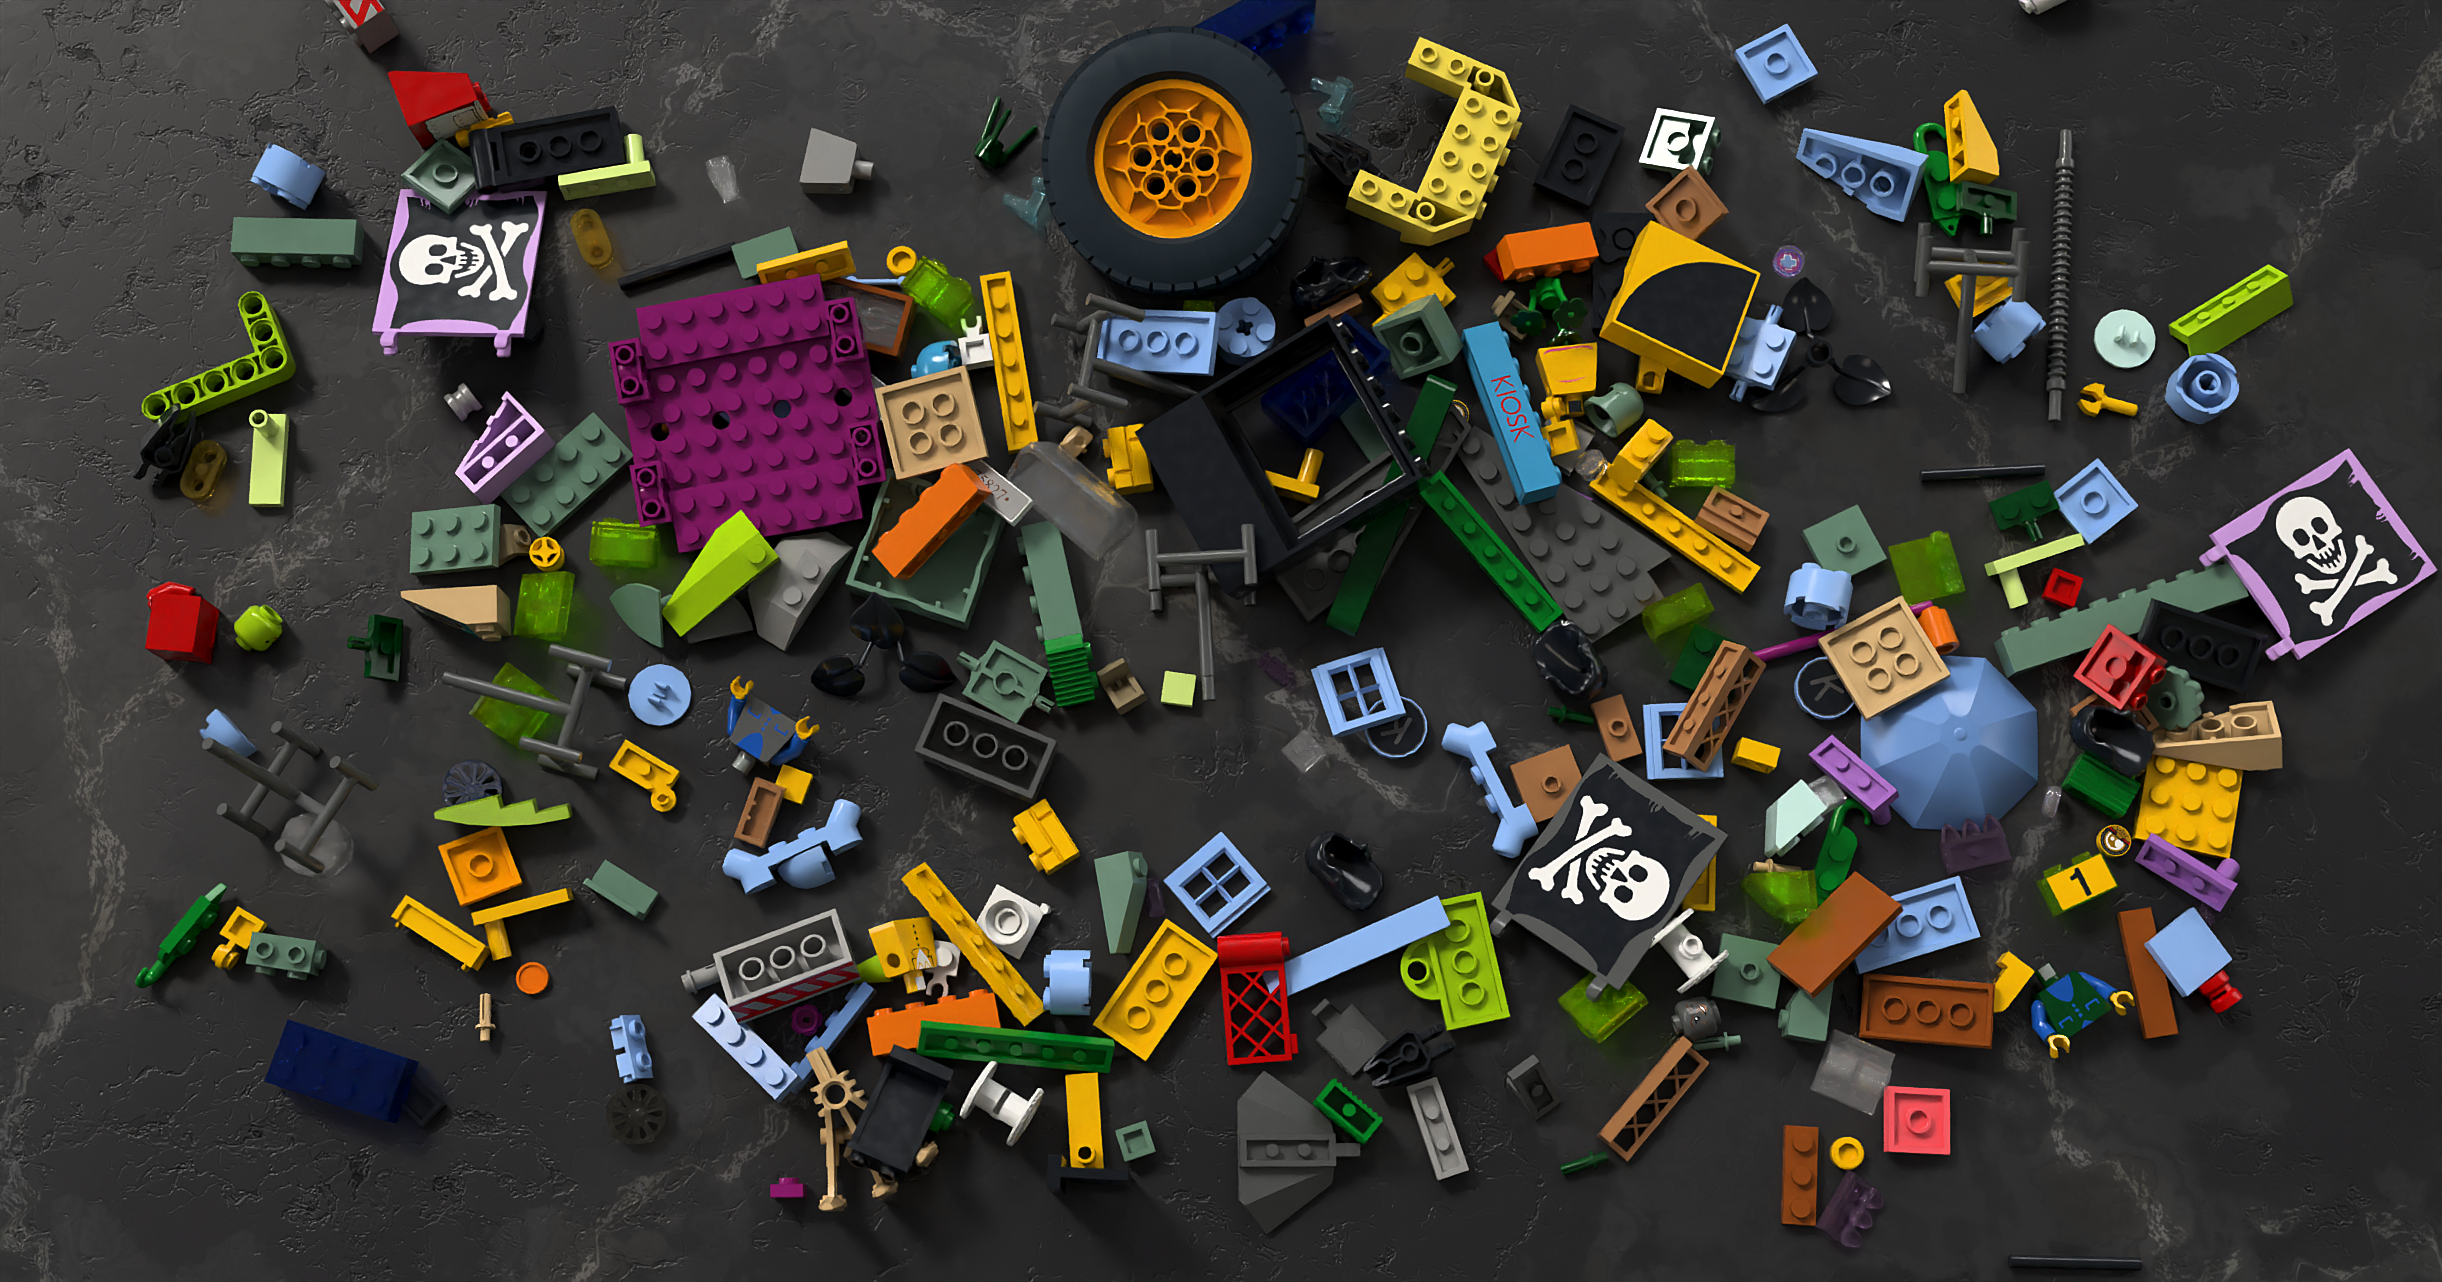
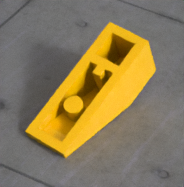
[1944,89,1999,185]

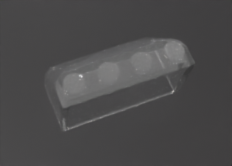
[1005,441,1138,561]

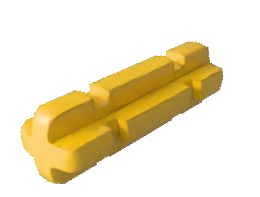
[455,112,515,148]

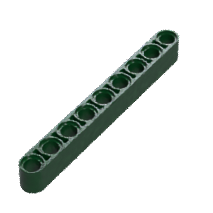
[1325,374,1458,637]

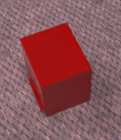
[145,593,220,665]

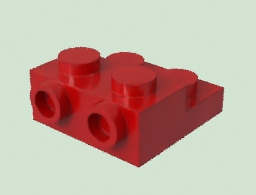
[2073,624,2168,713]

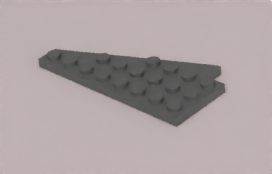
[1456,426,1672,645]

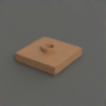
[1645,165,1729,242]
[1509,744,1582,824]

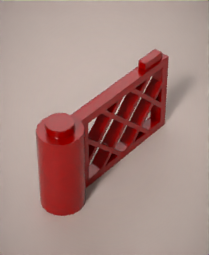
[1217,931,1299,1065]

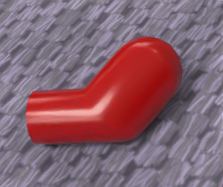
[146,582,196,609]

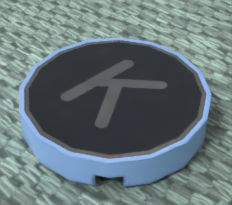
[1794,657,1854,720]
[1365,696,1427,759]

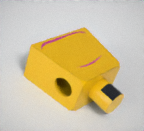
[1535,342,1597,418]

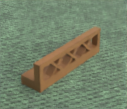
[1662,640,1767,773]
[1597,1036,1709,1162]

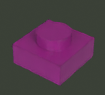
[770,1178,807,1199]

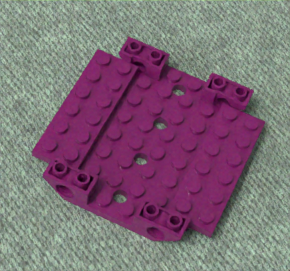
[608,274,887,554]

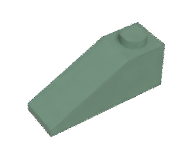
[1094,851,1148,955]
[1778,980,1834,1044]

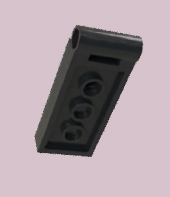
[468,106,626,195]

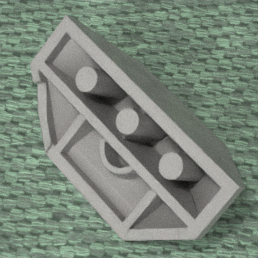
[748,531,853,652]

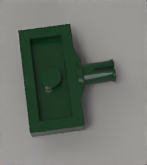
[1956,180,2017,238]
[1988,479,2060,543]
[347,614,403,682]

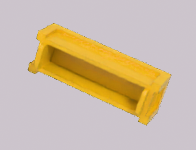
[391,895,491,972]

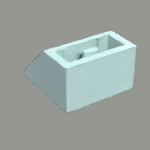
[1764,779,1827,858]

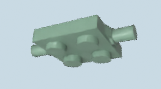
[956,640,1055,725]

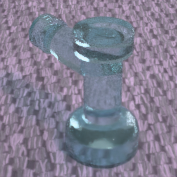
[1310,76,1353,124]
[1002,176,1047,224]

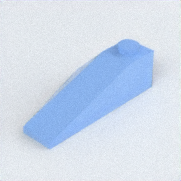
[1796,128,1929,222]

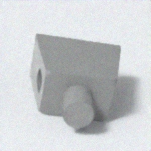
[799,128,875,194]

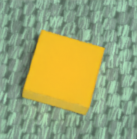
[775,764,814,805]

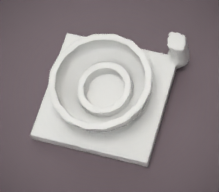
[976,884,1051,960]

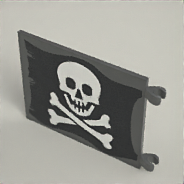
[1490,752,1728,1003]

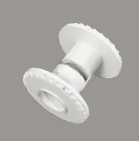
[1650,908,1729,994]
[960,1061,1044,1146]

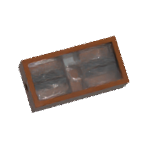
[822,277,918,362]

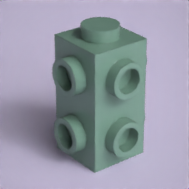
[246,932,327,980]

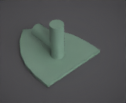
[609,583,672,648]

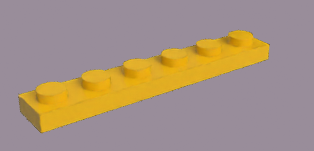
[980,271,1039,454]
[1587,461,1761,595]
[901,862,1046,1027]

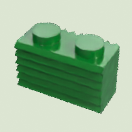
[1044,633,1099,708]
[2061,752,2141,820]
[1313,1078,1383,1146]

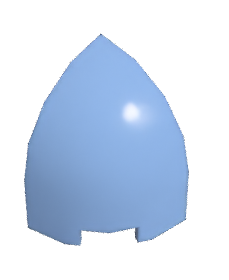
[200,709,258,757]
[777,846,836,889]

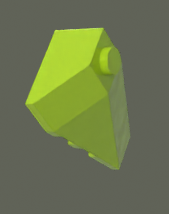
[662,510,781,637]

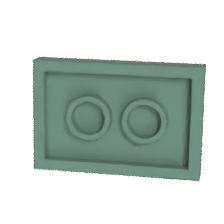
[410,504,501,576]

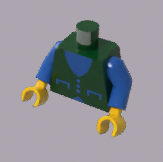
[2031,962,2135,1058]

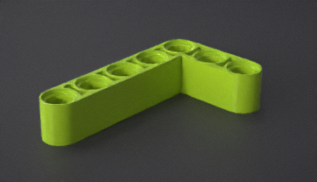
[142,291,296,425]

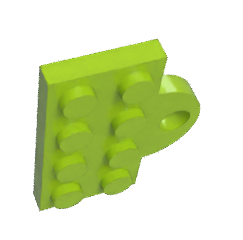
[1400,891,1510,1031]

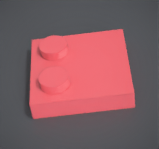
[1884,1086,1950,1155]

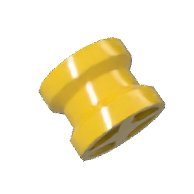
[529,537,565,573]

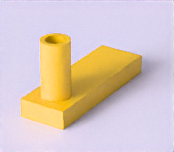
[1265,448,1324,504]
[471,887,574,961]
[1065,1072,1104,1169]

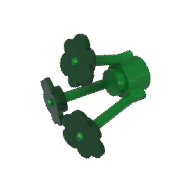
[1510,277,1588,347]

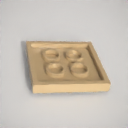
[875,365,989,481]
[1818,595,1951,722]

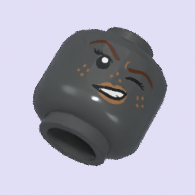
[1671,995,1721,1042]

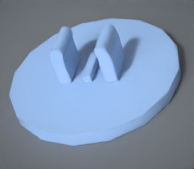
[628,664,692,727]

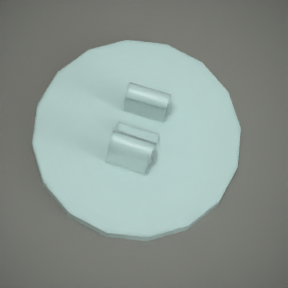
[2094,309,2156,369]

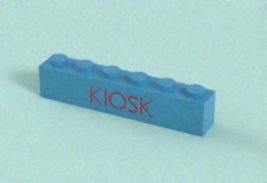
[1460,321,1562,506]

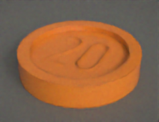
[516,962,549,995]

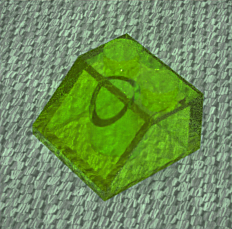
[1739,870,1818,923]

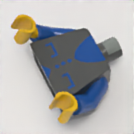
[727,676,820,776]

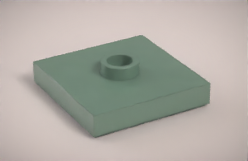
[401,137,476,215]
[1801,505,1887,577]
[1710,933,1781,1010]

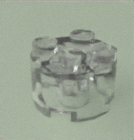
[281,813,354,881]

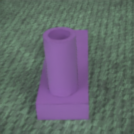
[1809,735,1899,825]
[2135,833,2240,912]

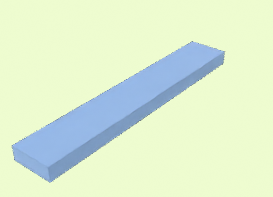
[1262,896,1451,1003]

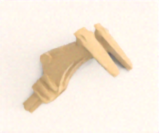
[806,1046,939,1212]

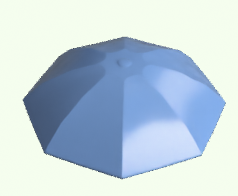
[1860,656,2038,831]

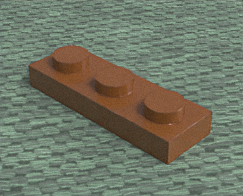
[1781,1125,1818,1226]

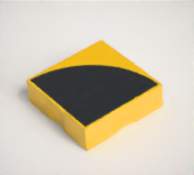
[1599,220,1761,389]

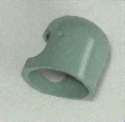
[1583,382,1644,438]

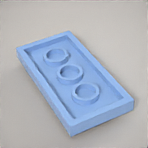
[1097,309,1221,376]
[1852,876,1981,975]

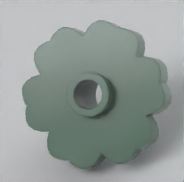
[2145,666,2204,730]

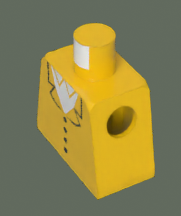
[868,916,938,994]

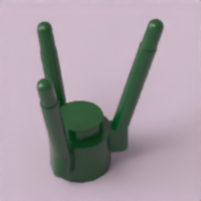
[974,96,1037,168]

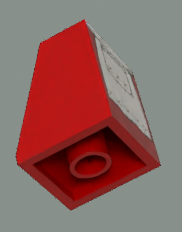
[387,71,492,149]

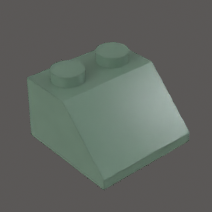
[1372,293,1464,380]

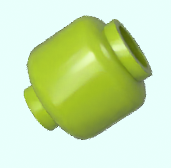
[234,604,282,651]

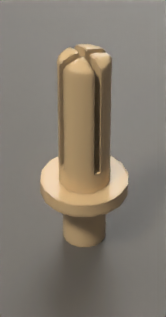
[1753,859,1802,878]
[475,993,495,1042]

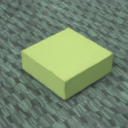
[1161,671,1196,708]

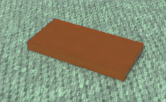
[1766,871,1904,999]
[1859,973,1995,1050]

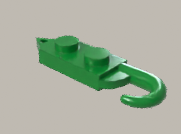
[1913,122,1964,238]
[1805,798,1872,913]
[135,882,228,988]

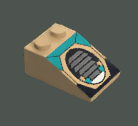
[401,585,511,642]

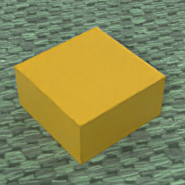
[1731,737,1781,774]

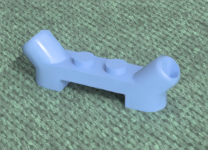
[1441,721,1538,858]
[723,799,863,895]

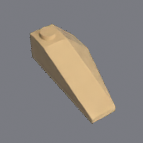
[2151,701,2283,771]

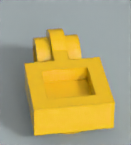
[1541,396,1581,458]
[212,906,268,970]

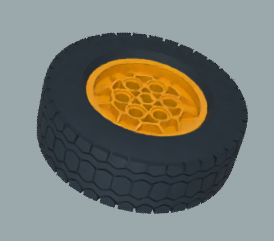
[1041,26,1310,298]

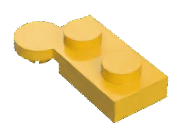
[609,740,681,813]

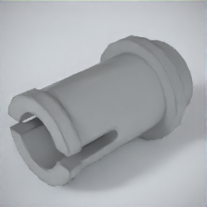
[681,963,721,994]

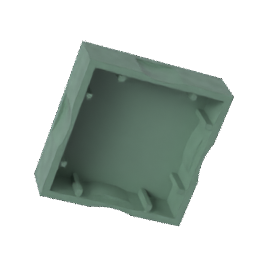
[846,468,1006,630]

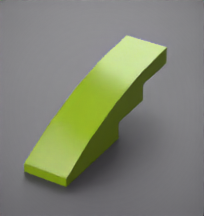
[434,794,573,826]

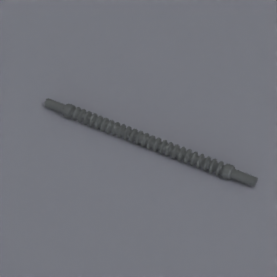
[2046,129,2075,423]

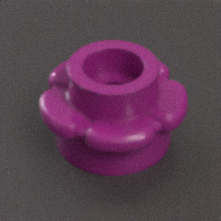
[791,1004,823,1036]

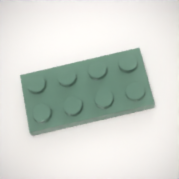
[500,412,634,538]

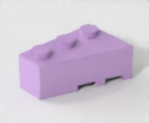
[455,391,556,505]

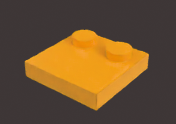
[438,826,522,907]

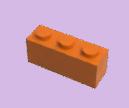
[1495,222,1599,282]

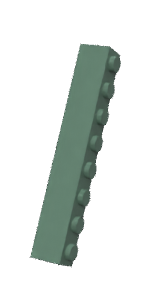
[1994,560,2249,678]

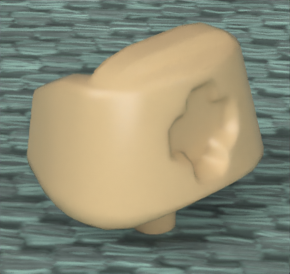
[1060,425,1093,458]

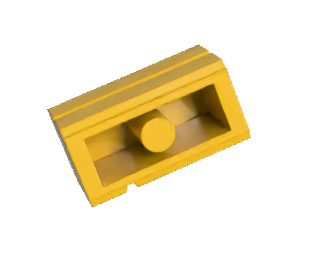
[1606,419,1674,491]
[1102,424,1154,496]
[1011,799,1080,875]

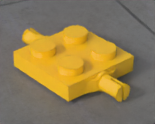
[1369,252,1456,328]

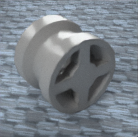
[443,382,482,422]

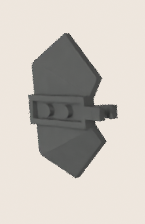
[1237,1071,1360,1234]

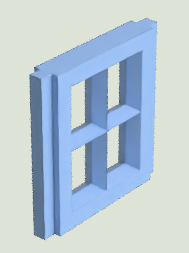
[1311,647,1406,738]
[1643,703,1724,781]
[1163,832,1271,939]

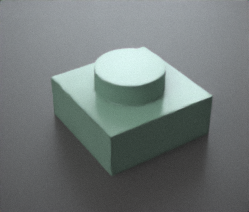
[1115,1120,1156,1162]

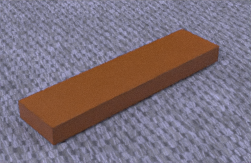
[2117,907,2179,1040]

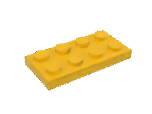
[1093,919,1218,1062]

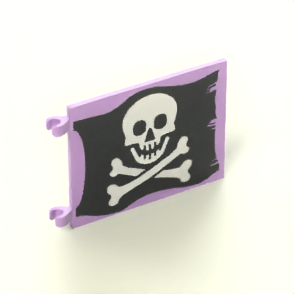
[372,189,548,357]
[2199,448,2437,661]

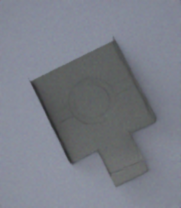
[1312,999,1389,1076]

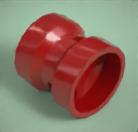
[2197,970,2243,1014]

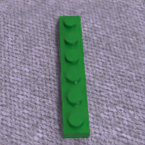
[1417,471,1564,633]
[916,1020,1115,1073]

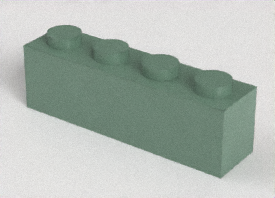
[231,217,364,268]
[1016,519,1084,645]

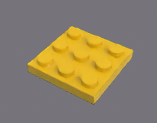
[2132,754,2243,860]

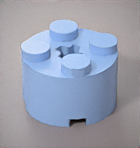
[251,143,326,210]
[1971,293,2046,364]
[1216,297,1275,367]
[2165,353,2239,424]
[1783,563,1853,630]
[1043,950,1092,1015]

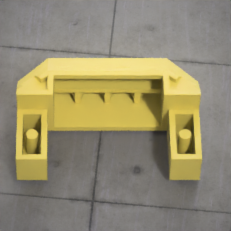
[1345,37,1522,246]

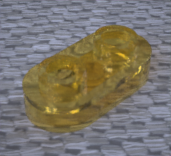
[570,209,614,269]
[180,440,227,502]

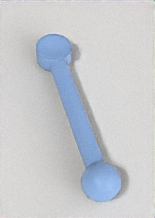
[846,276,909,288]

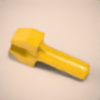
[2077,383,2138,417]

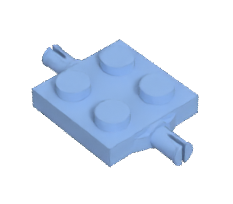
[1723,305,1798,402]

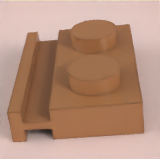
[1694,485,1770,552]

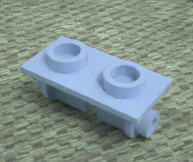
[609,1015,653,1084]

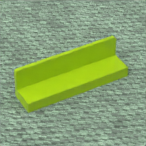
[2169,264,2293,357]

